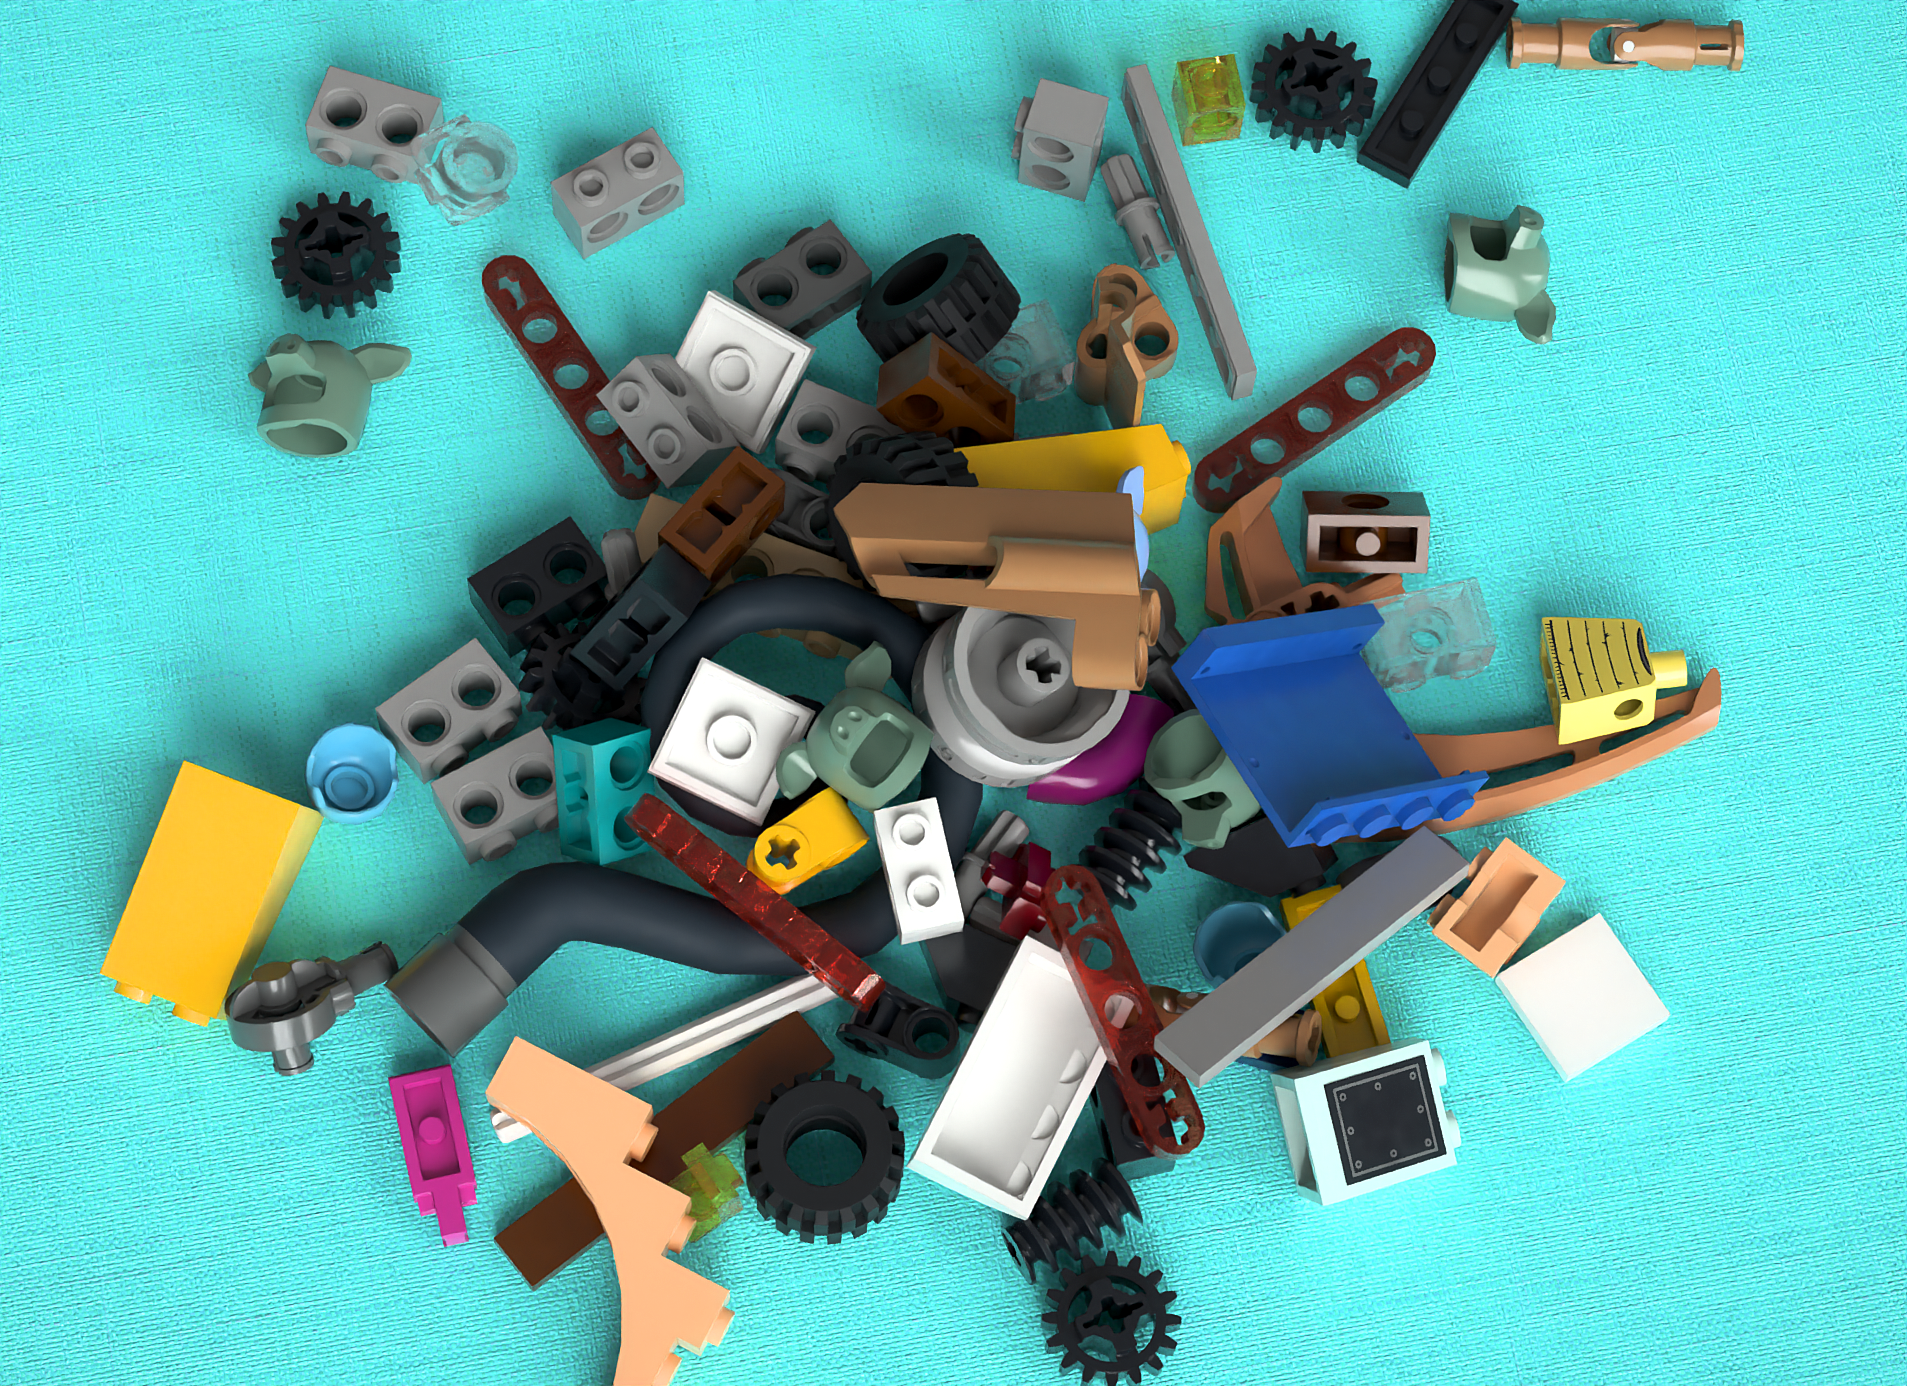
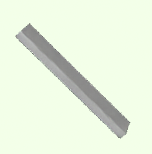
[1121,64,1257,401]
[1154,826,1470,1089]

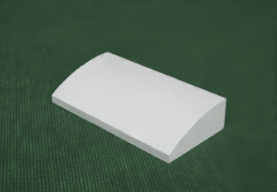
[906,935,1139,1220]

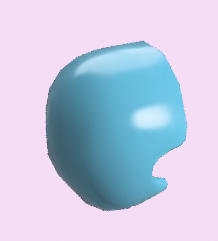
[304,722,399,825]
[1193,901,1287,989]

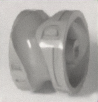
[911,607,1130,788]

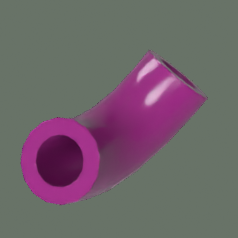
[1026,694,1174,806]

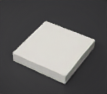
[675,290,817,454]
[647,657,816,826]
[1495,913,1670,1083]

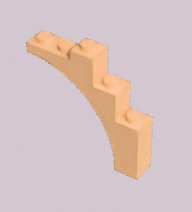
[485,1036,736,1386]

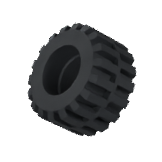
[856,233,1021,364]
[824,431,979,591]
[744,1070,905,1245]

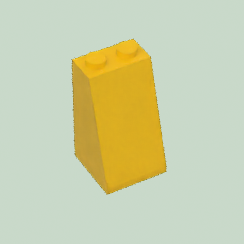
[954,424,1191,574]
[100,760,324,1027]

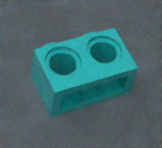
[552,718,658,866]

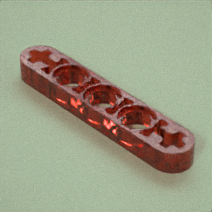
[482,255,661,500]
[1192,327,1436,513]
[624,793,886,1012]
[1039,865,1205,1161]

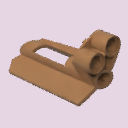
[1074,263,1178,429]
[833,483,1161,691]

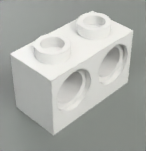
[873,797,964,945]

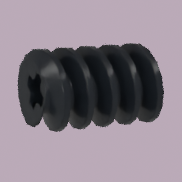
[1064,776,1182,911]
[1001,1157,1143,1285]

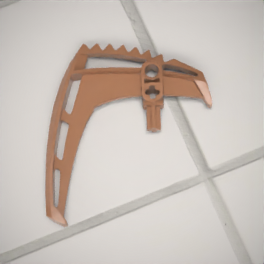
[1204,477,1722,843]

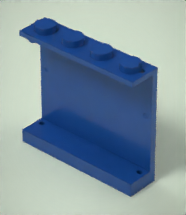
[1171,603,1490,848]

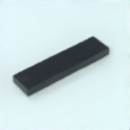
[1357,0,1519,189]

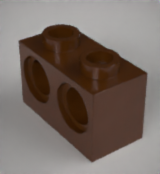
[876,332,1016,449]
[658,446,786,597]

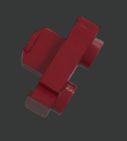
[980,841,1056,941]

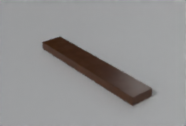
[494,1010,835,1292]

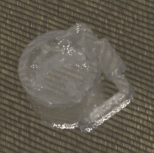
[410,114,519,226]

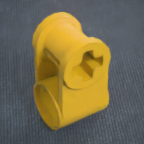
[745,787,870,896]

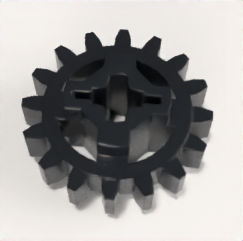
[1249,28,1378,153]
[271,191,402,319]
[518,621,647,731]
[1040,1251,1182,1386]

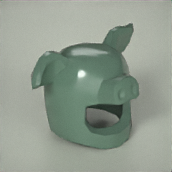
[1444,205,1556,345]
[248,333,412,458]
[776,641,935,814]
[1144,709,1261,849]

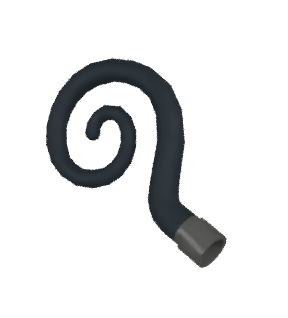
[383,573,983,1058]

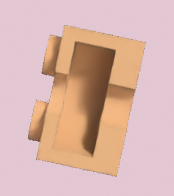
[1426,837,1566,979]

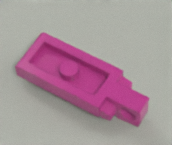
[388,1064,478,1247]

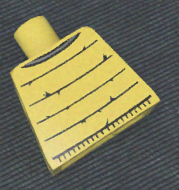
[1539,617,1687,745]

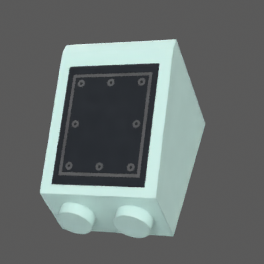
[1270,1037,1461,1206]

